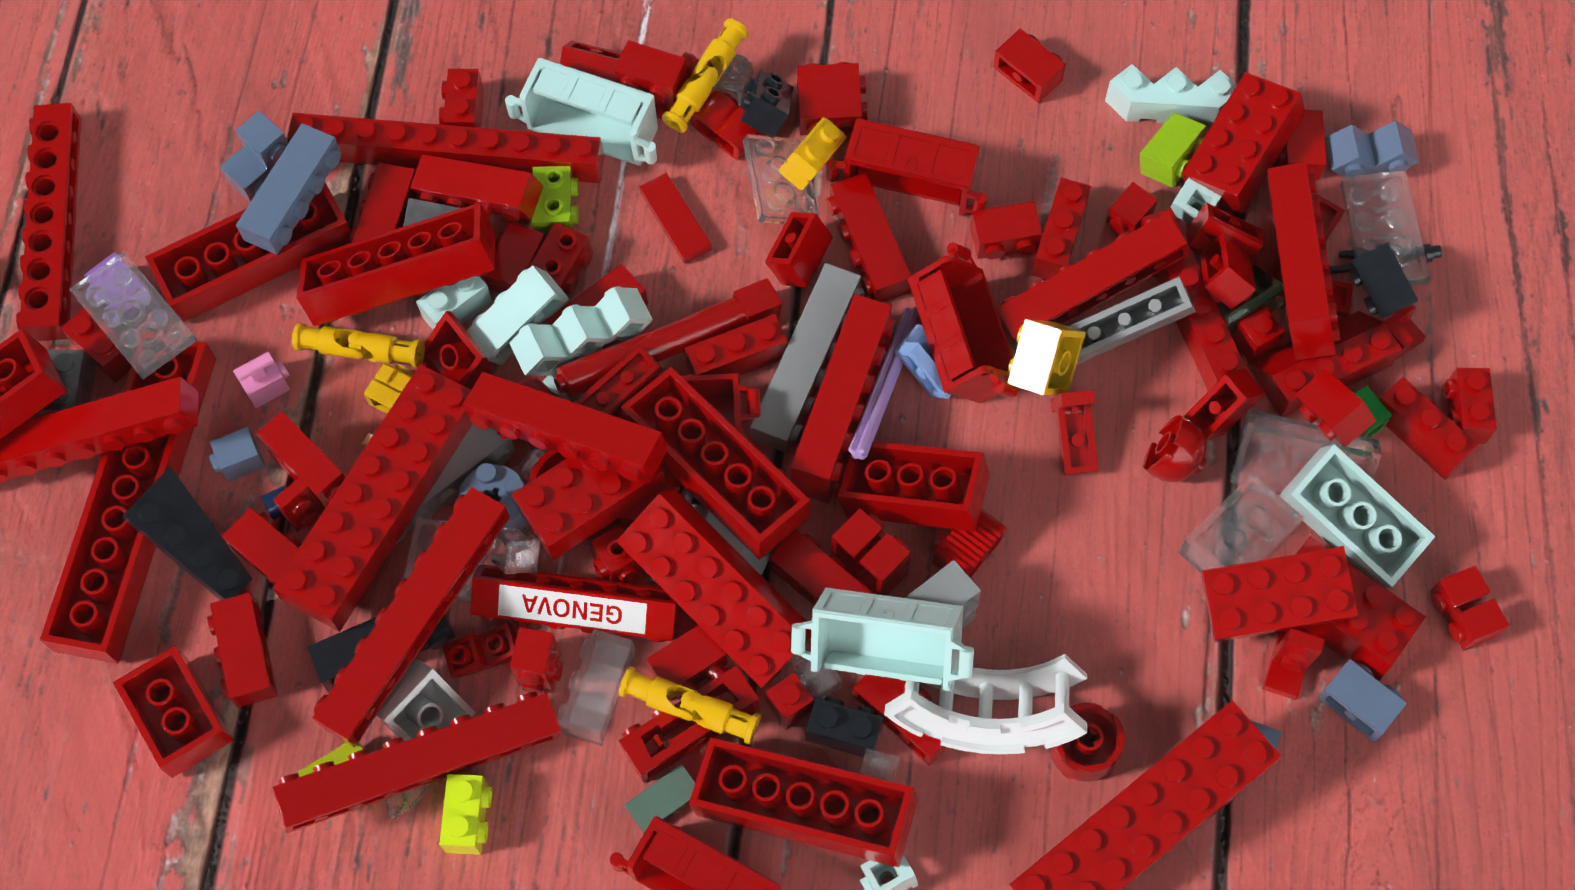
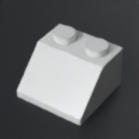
[376,659,476,741]

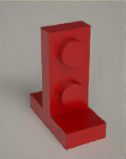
[1050,390,1098,475]
[1262,628,1325,700]

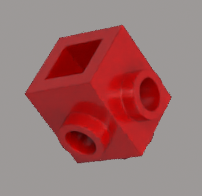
[591,526,641,583]

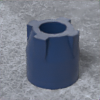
[260,485,287,519]

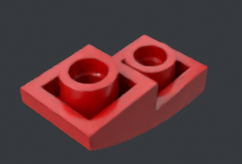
[442,623,517,679]

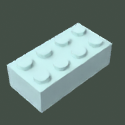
[1277,444,1436,588]

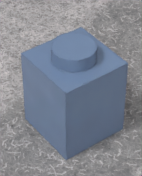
[209,427,266,482]

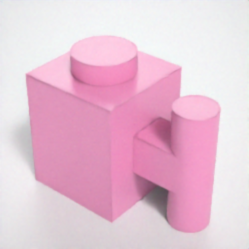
[233,352,290,408]

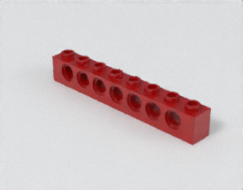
[16,103,81,341]

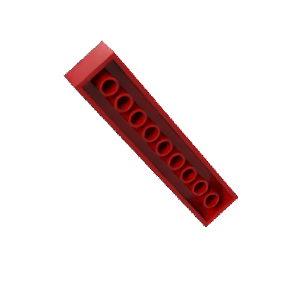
[40,332,216,664]

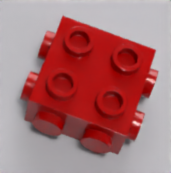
[797,62,868,135]

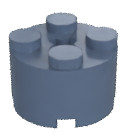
[459,463,527,541]

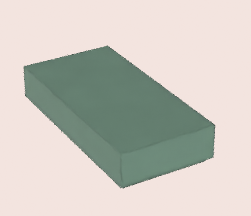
[624,764,695,833]

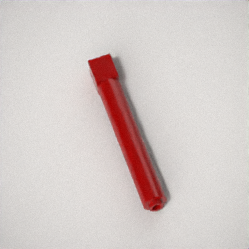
[553,278,783,398]

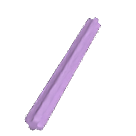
[848,307,920,460]

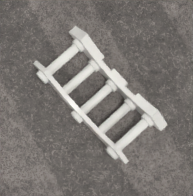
[884,654,1087,754]

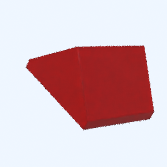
[422,311,493,390]

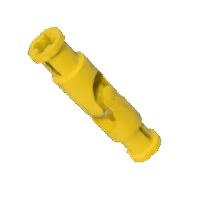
[662,18,749,133]
[292,323,425,368]
[618,666,761,745]

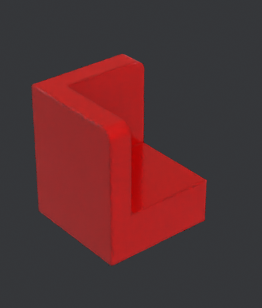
[1384,305,1426,360]

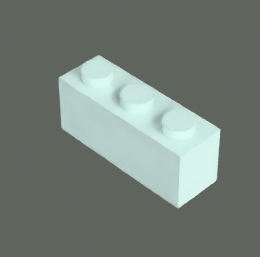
[467,265,569,365]

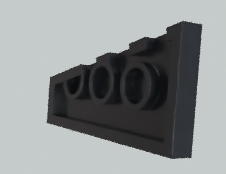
[122,467,252,600]

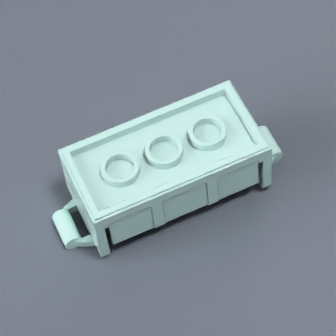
[505,58,658,166]
[791,588,974,691]

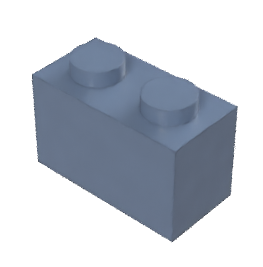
[1318,659,1407,743]

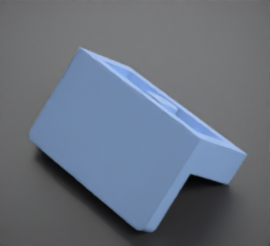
[893,324,951,399]

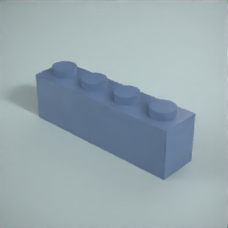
[236,123,341,255]

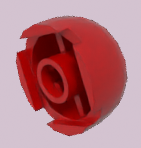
[1143,415,1207,482]

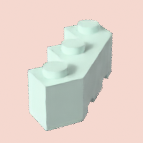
[1105,64,1237,127]
[509,286,653,376]

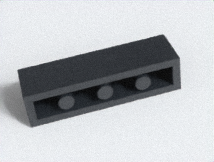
[307,613,456,692]

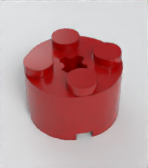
[1049,702,1125,781]

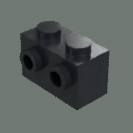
[739,69,793,139]
[1348,242,1418,320]
[806,696,883,760]

